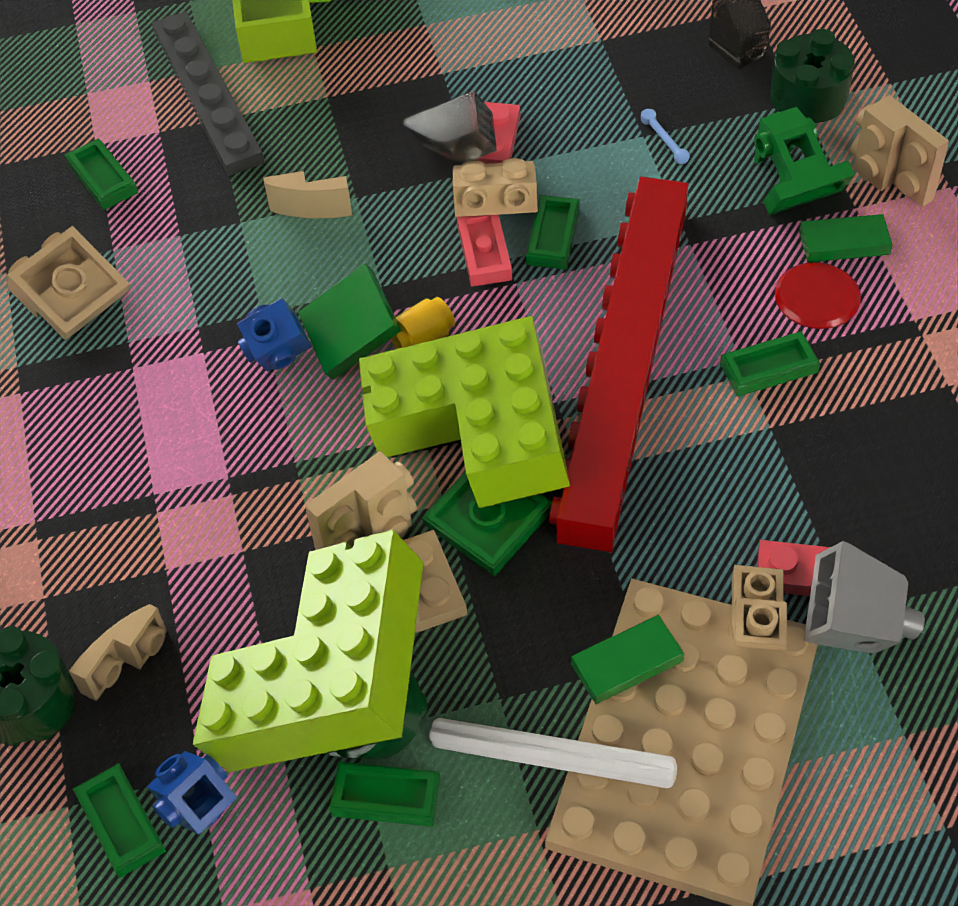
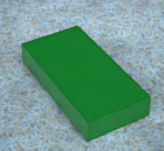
[64,138,138,211]
[526,195,580,270]
[799,214,893,262]
[720,331,820,397]
[571,614,684,704]
[329,762,440,827]
[73,763,166,878]

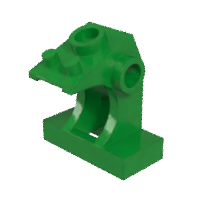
[754,107,855,216]

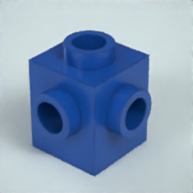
[237,298,312,372]
[147,751,238,835]

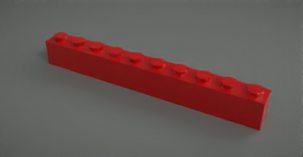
[550,176,689,553]

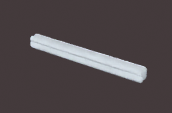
[429,718,677,788]

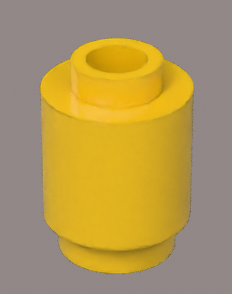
[391,297,455,349]

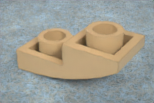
[263,171,352,218]
[732,565,787,651]
[69,604,167,701]

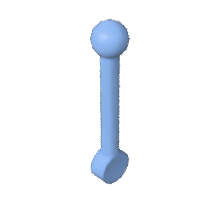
[641,109,690,164]

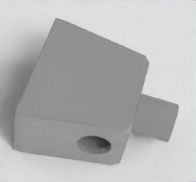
[804,541,925,653]

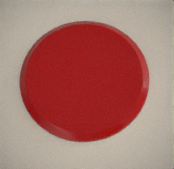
[775,262,861,329]

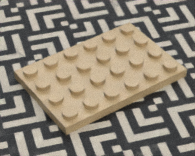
[545,578,818,906]

